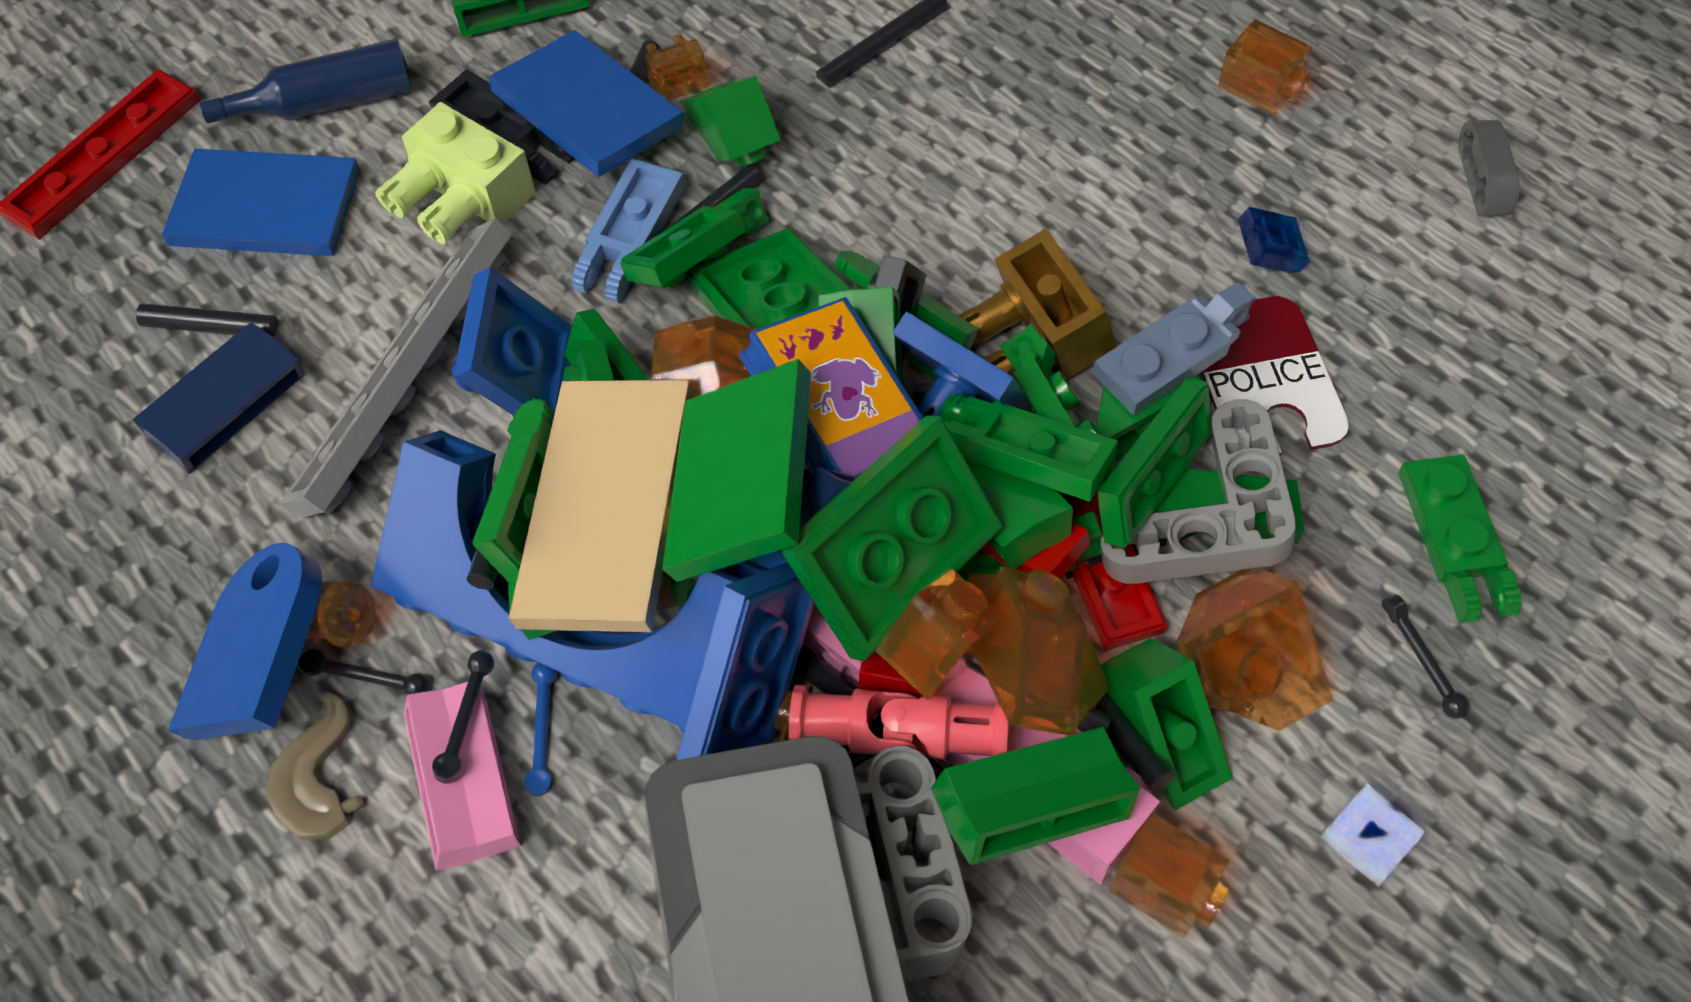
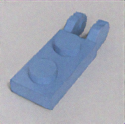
[571,159,686,304]

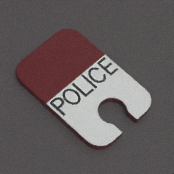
[1201,296,1349,456]

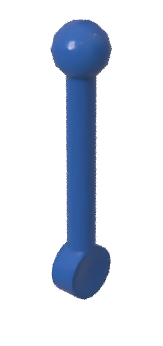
[524,662,558,796]

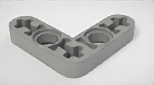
[1100,399,1295,584]

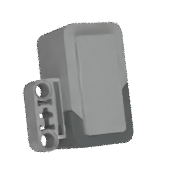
[645,736,972,1002]

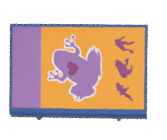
[739,297,923,477]

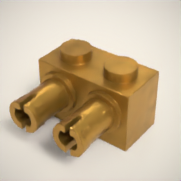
[957,228,1117,382]

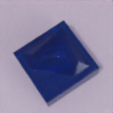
[1238,206,1310,273]
[1320,784,1425,887]

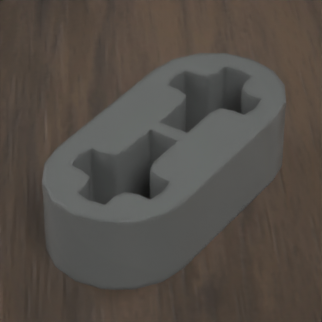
[1458,119,1519,216]

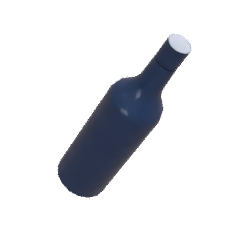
[200,38,414,124]

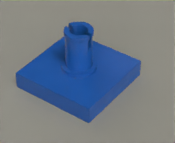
[452,267,572,427]
[892,311,1033,418]

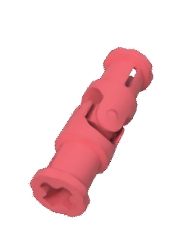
[789,685,1009,760]

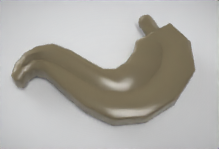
[266,691,364,840]

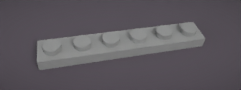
[280,218,513,518]

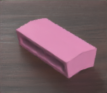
[403,682,521,870]

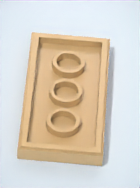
[508,380,694,632]

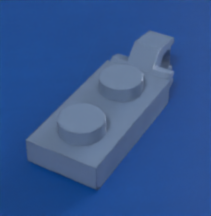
[1092,282,1256,416]

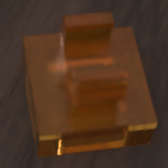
[645,34,708,101]

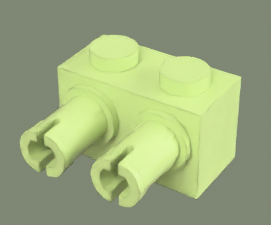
[375,102,536,244]

